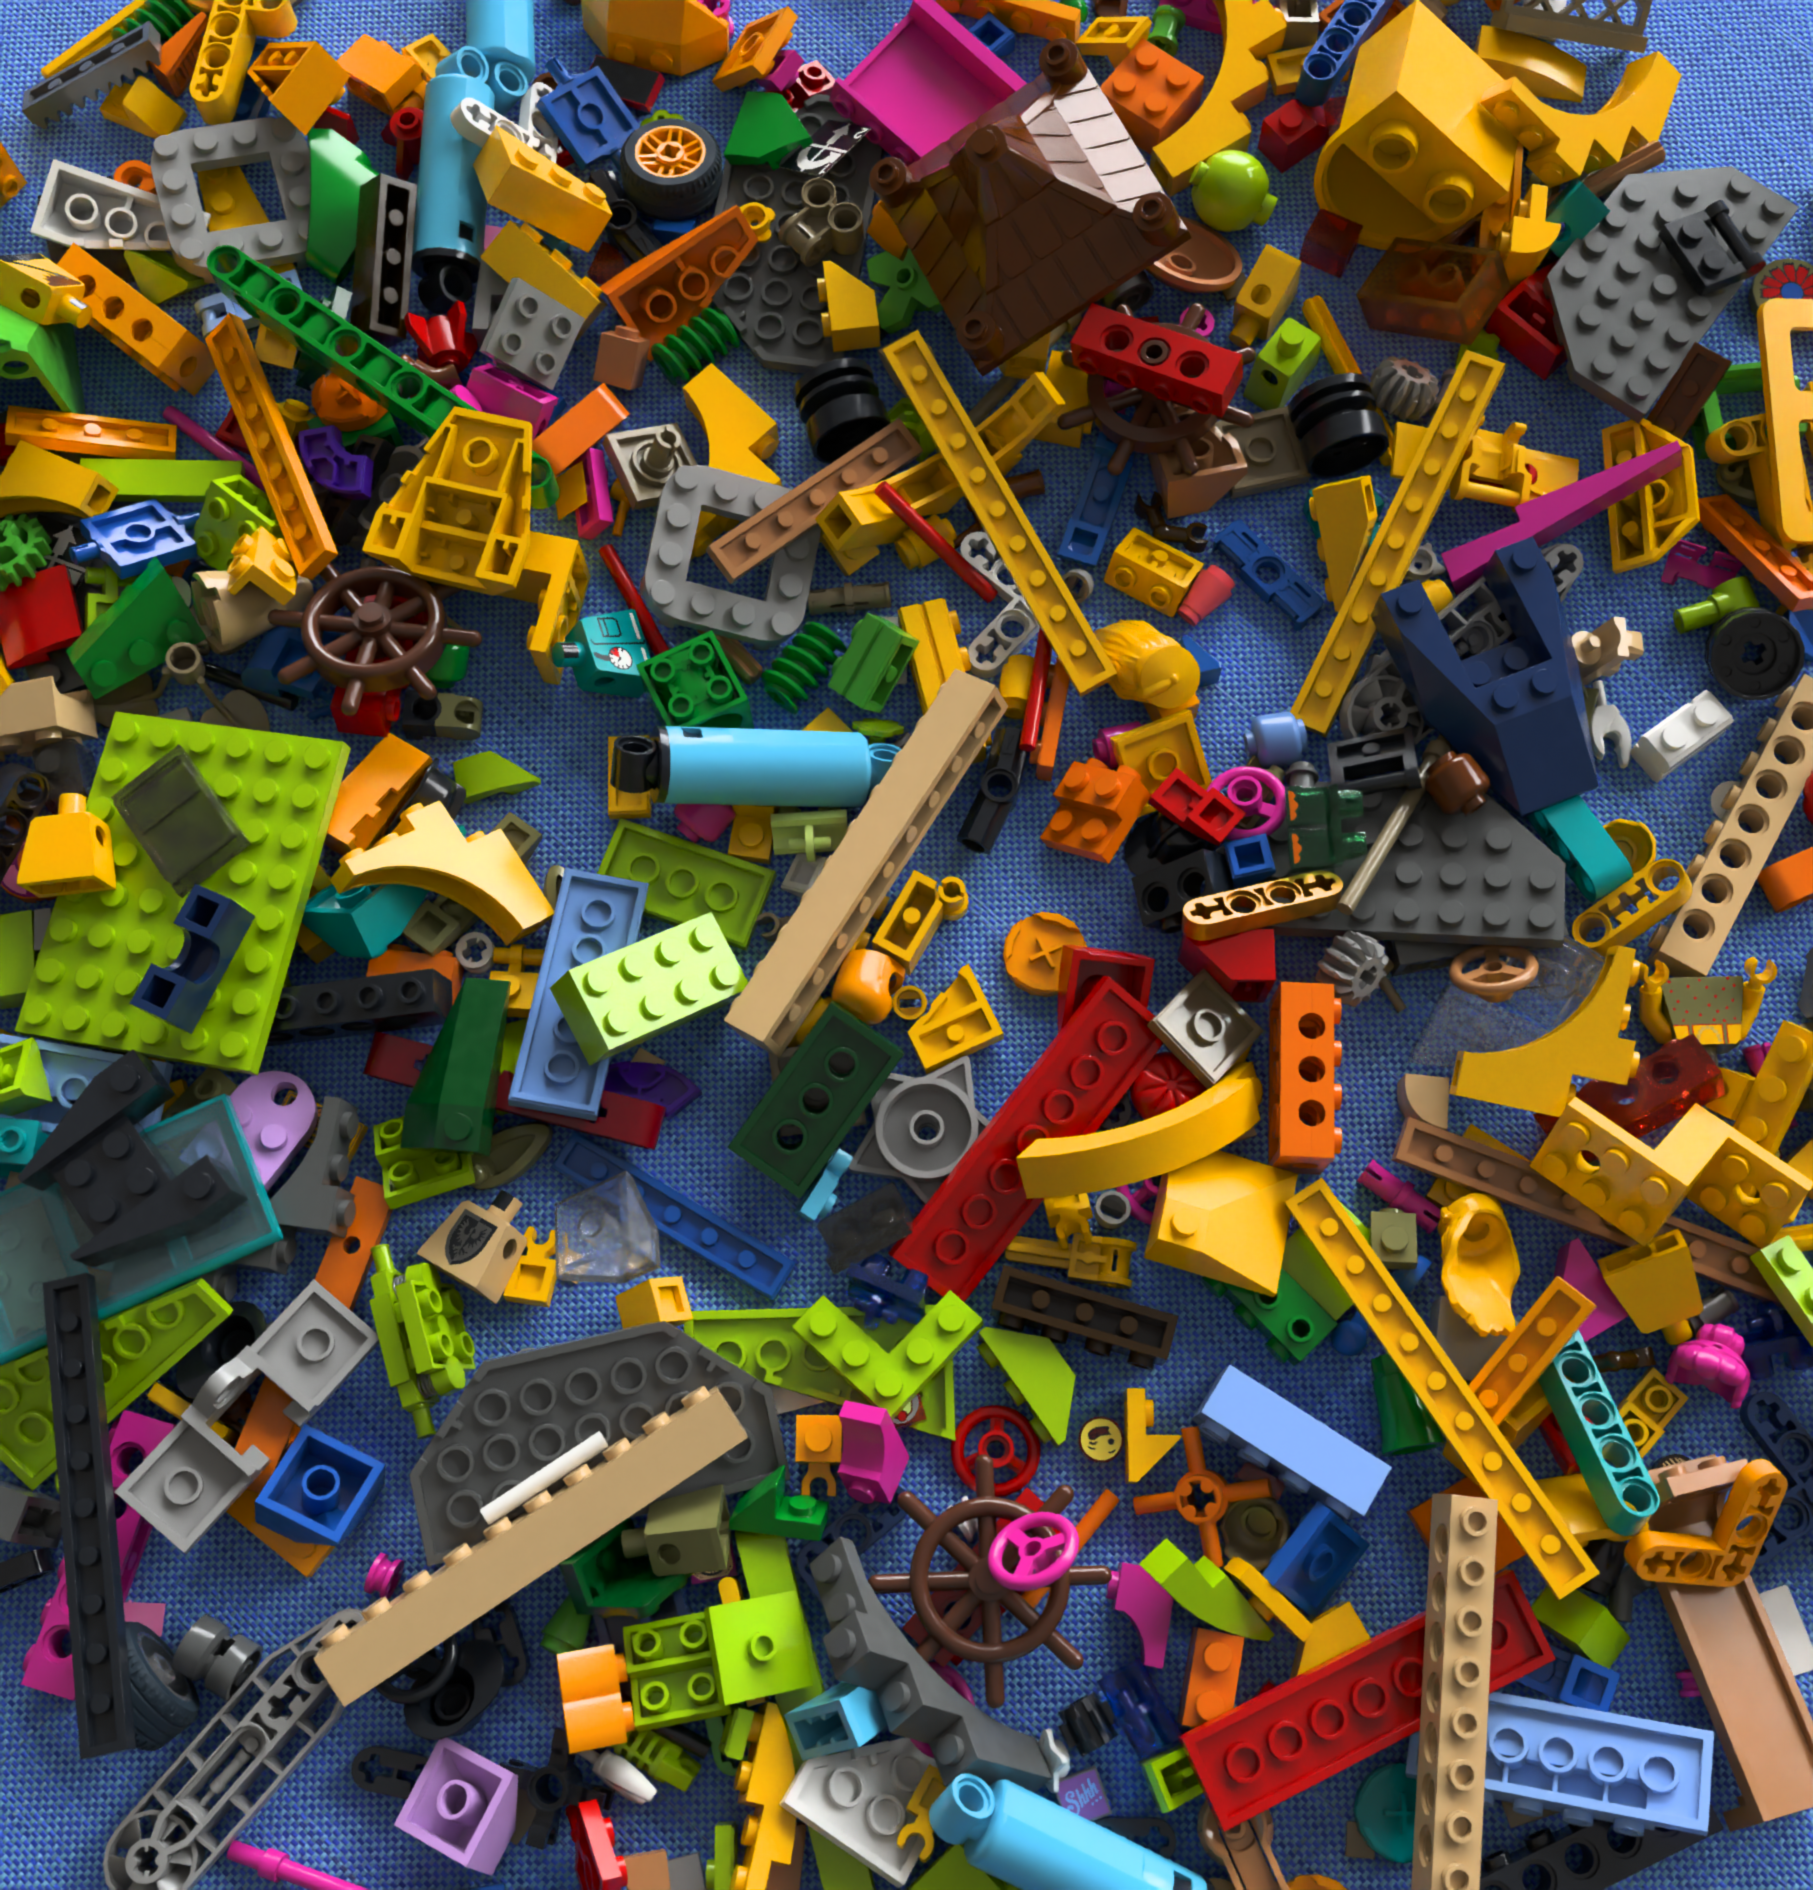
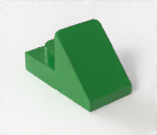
[729,1465,829,1541]

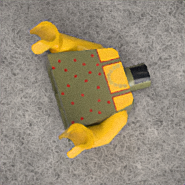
[1638,957,1777,1078]

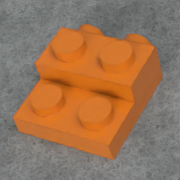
[1040,758,1151,864]

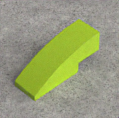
[1139,1538,1274,1641]

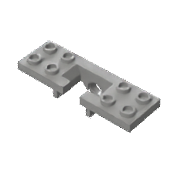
[115,1279,379,1555]

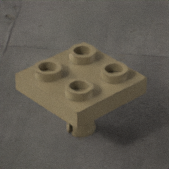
[602,423,697,510]

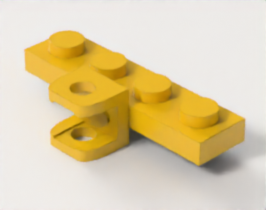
[1699,1020,1813,1198]

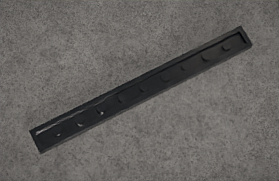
[43,1273,136,1760]

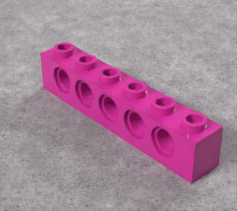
[21,1410,177,1701]

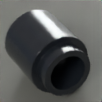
[1580,1538,1627,1597]

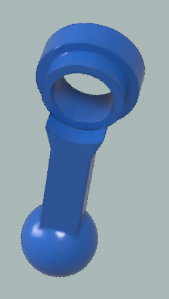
[1331,1254,1431,1356]

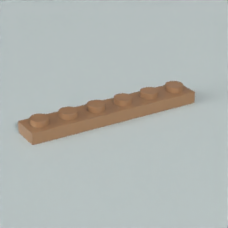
[706,418,923,584]

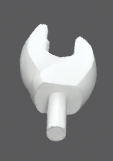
[1589,680,1632,768]
[577,1749,657,1805]

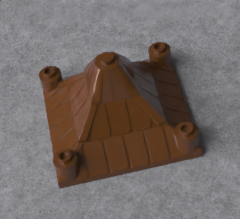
[869,38,1192,376]

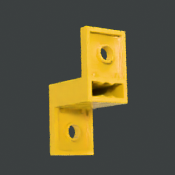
[497,531,591,685]
[1529,1097,1813,1249]

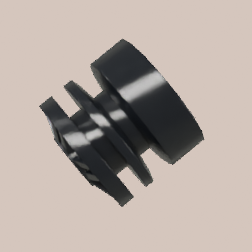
[792,358,891,464]
[1288,373,1389,478]
[1704,607,1805,700]

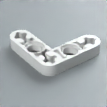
[450,82,558,164]
[960,532,1040,678]

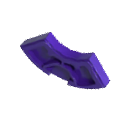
[298,425,374,500]
[600,1061,702,1121]

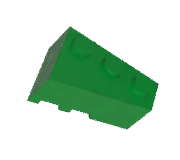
[66,556,207,700]

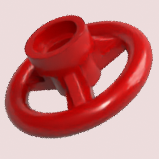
[951,1405,1041,1497]

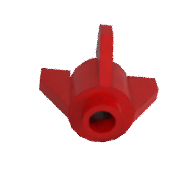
[381,107,424,181]
[404,300,478,374]

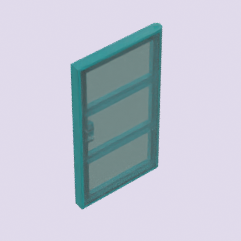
[0,1093,283,1365]

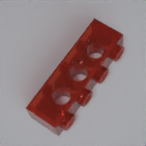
[1533,1034,1725,1164]

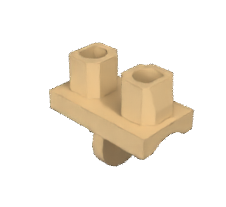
[1571,616,1644,685]

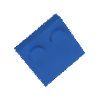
[1261,1501,1370,1619]

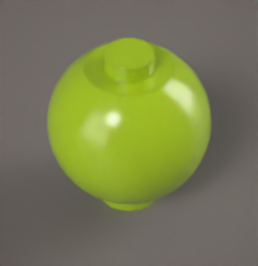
[1189,150,1277,232]

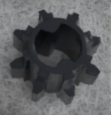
[1058,1692,1118,1756]

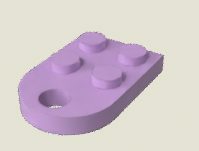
[180,1071,318,1205]

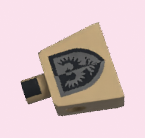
[416,1190,527,1304]

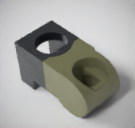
[402,690,484,740]

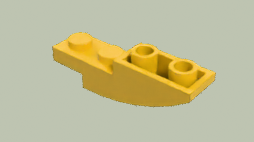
[729,1702,796,1890]

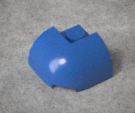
[241,626,347,701]

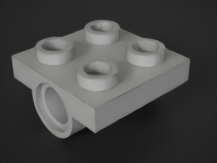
[479,277,585,390]

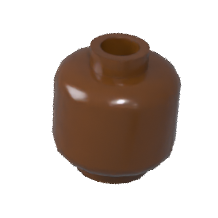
[1425,751,1490,817]

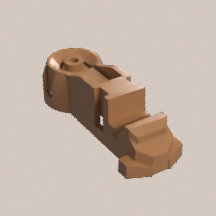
[1197,1800,1289,1890]

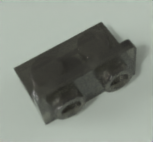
[817,1183,915,1275]

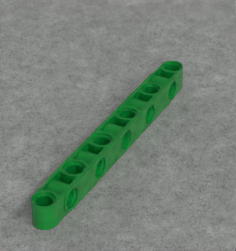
[206,245,560,509]

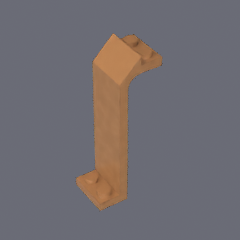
[1636,1454,1813,1832]

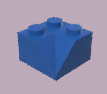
[255,1424,386,1546]

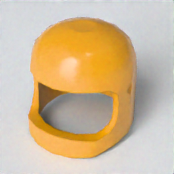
[831,949,906,1026]

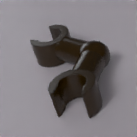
[1133,491,1208,553]
[1592,1347,1656,1373]

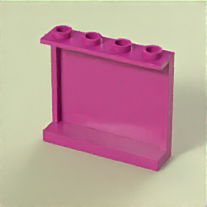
[829,0,1027,167]

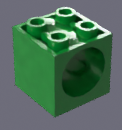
[636,630,755,729]

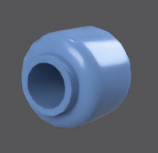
[1243,711,1308,769]

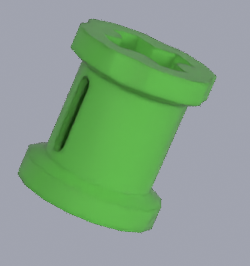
[1147,5,1186,57]

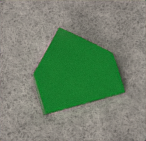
[723,91,814,171]

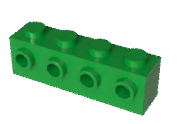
[1201,1267,1338,1366]

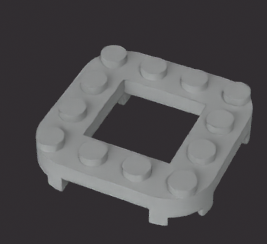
[150,117,310,284]
[640,465,821,651]

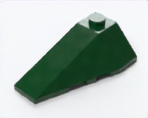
[400,977,511,1156]

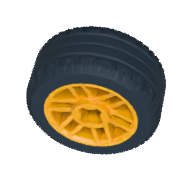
[620,118,723,221]

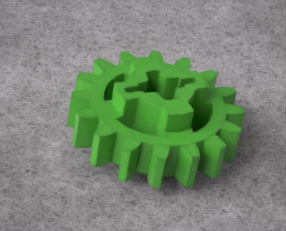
[0,514,52,592]

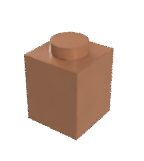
[593,325,650,390]

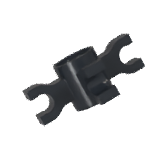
[499,1725,615,1850]

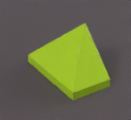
[124,250,210,305]

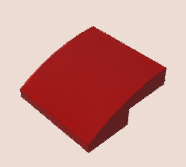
[0,564,84,670]

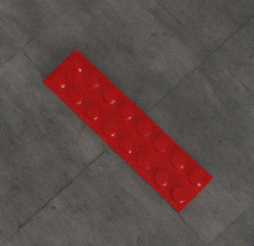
[888,976,1163,1302]
[1178,1569,1556,1832]

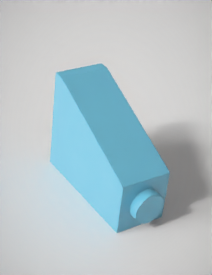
[784,1681,887,1761]

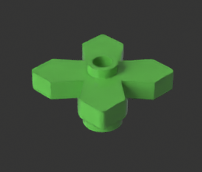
[866,249,944,334]

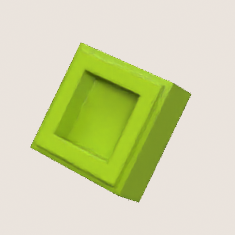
[718,1704,755,1761]

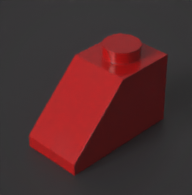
[1258,99,1340,173]

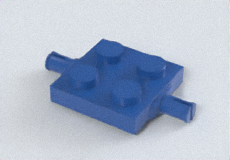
[536,56,640,173]
[69,498,201,580]

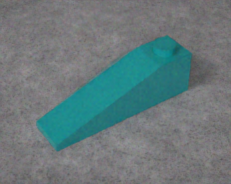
[301,825,467,960]

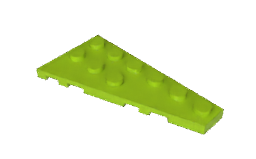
[0,1278,234,1491]
[684,1305,955,1442]

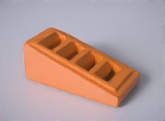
[149,11,209,98]

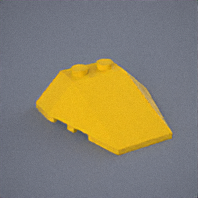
[362,406,533,596]

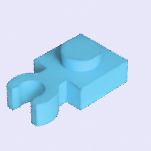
[794,1148,853,1222]

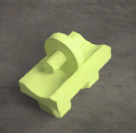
[771,806,848,862]

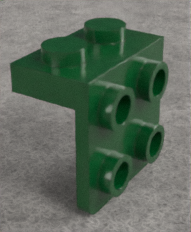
[559,1518,693,1619]

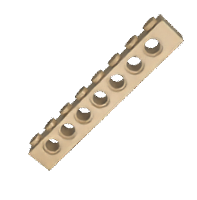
[1647,674,1813,977]
[1411,1493,1498,1890]

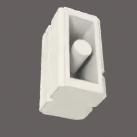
[1631,689,1734,783]

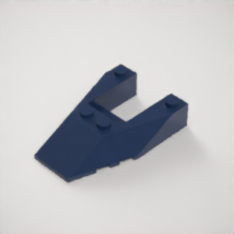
[1370,536,1598,818]

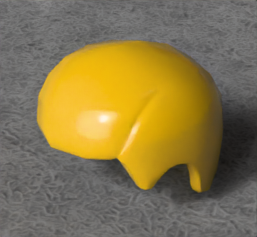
[1603,819,1656,876]

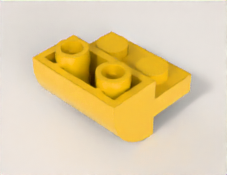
[1481,184,1561,297]

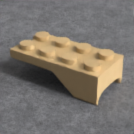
[0,676,98,762]

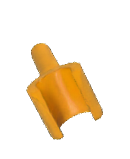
[610,478,631,537]

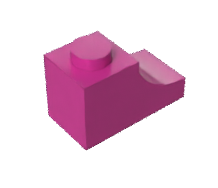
[837,1400,910,1504]
[1105,1562,1174,1669]

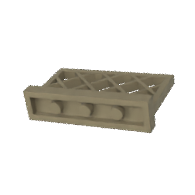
[1490,0,1653,53]

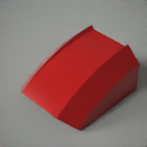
[1057,945,1155,1033]

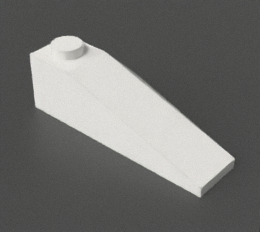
[30,159,211,251]

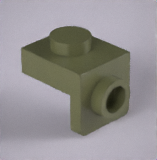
[1367,1208,1418,1270]

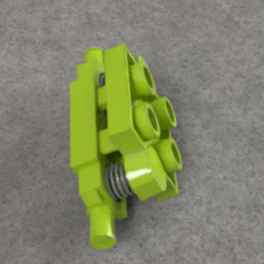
[369,1244,476,1439]

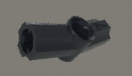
[584,169,663,264]
[957,727,1028,855]

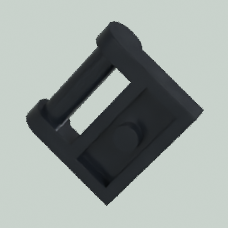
[1658,200,1766,296]
[1327,726,1422,806]

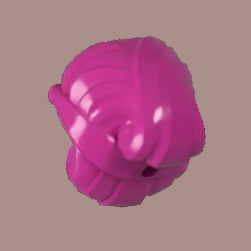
[1665,1323,1750,1409]

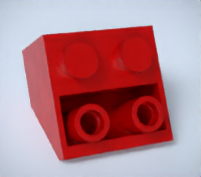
[1178,928,1276,1003]

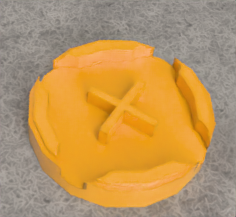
[1003,912,1087,997]

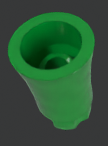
[1370,1354,1446,1457]

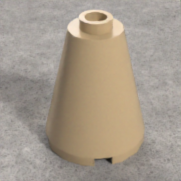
[191,571,314,654]

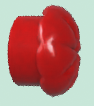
[1130,1052,1207,1120]

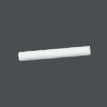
[480,1431,609,1525]

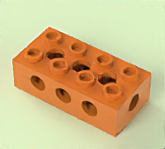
[1268,982,1342,1175]

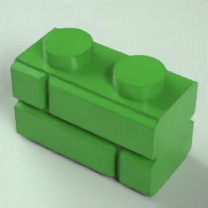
[828,612,920,714]

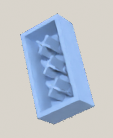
[1192,1365,1392,1520]

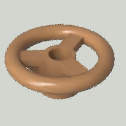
[1449,945,1539,1003]

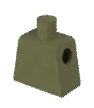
[621,1484,732,1576]

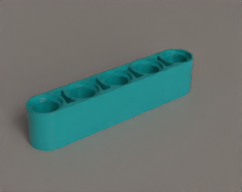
[1526,795,1634,902]
[1538,1329,1660,1536]

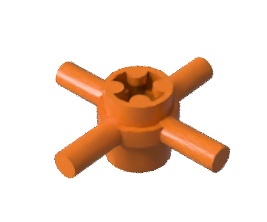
[1133,1426,1272,1568]

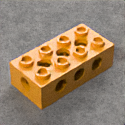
[57,242,216,397]

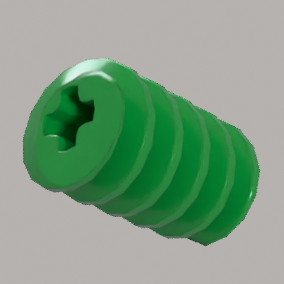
[111,0,194,74]
[651,306,741,386]
[761,621,847,714]

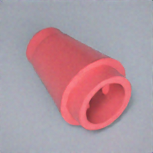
[1177,564,1235,626]

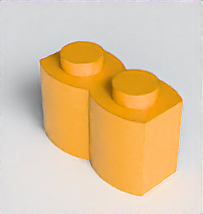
[556,1644,635,1754]

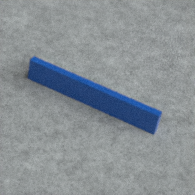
[551,1130,797,1302]

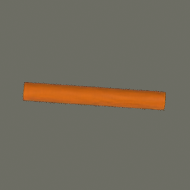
[1021,1488,1120,1608]

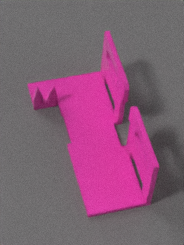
[1661,539,1743,589]

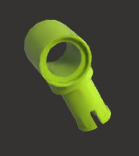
[1673,576,1760,634]

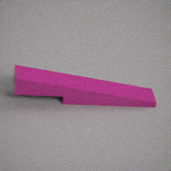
[1441,440,1682,595]

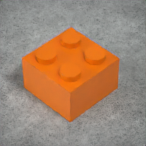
[1100,38,1205,155]

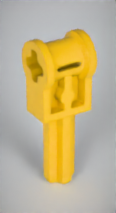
[1005,1233,1137,1289]

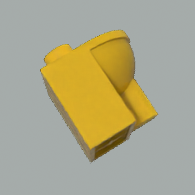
[1314,0,1518,251]

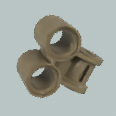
[778,177,864,267]

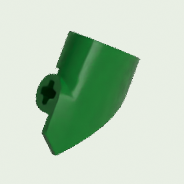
[305,128,379,285]

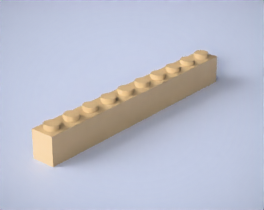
[724,669,1008,1058]
[313,1385,748,1707]

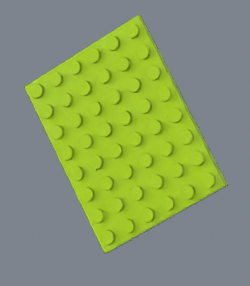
[15,711,351,1075]

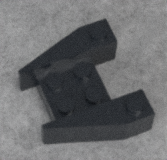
[18,1049,248,1267]

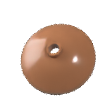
[1146,216,1242,293]

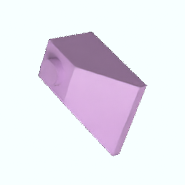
[394,1737,518,1876]

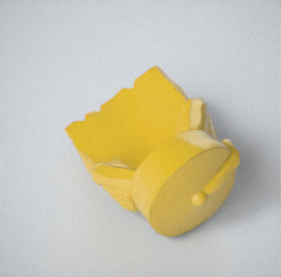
[1094,619,1200,709]
[1437,1193,1520,1337]

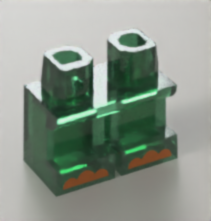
[1284,784,1367,873]

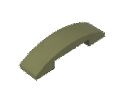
[401,812,543,957]

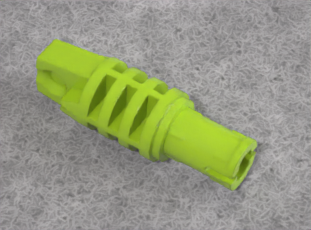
[611,1722,702,1792]

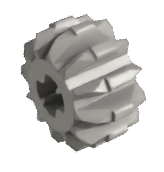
[1370,356,1439,420]
[1315,930,1389,1007]

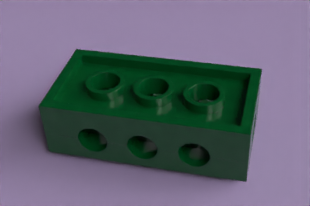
[728,1000,904,1199]

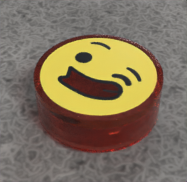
[1078,1416,1124,1463]

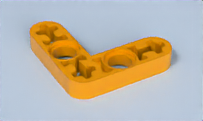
[1624,1459,1788,1587]

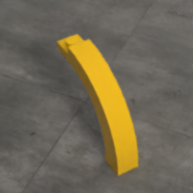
[1016,1062,1263,1199]

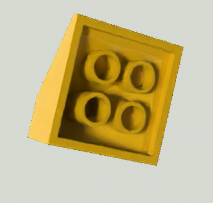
[1144,1150,1298,1297]

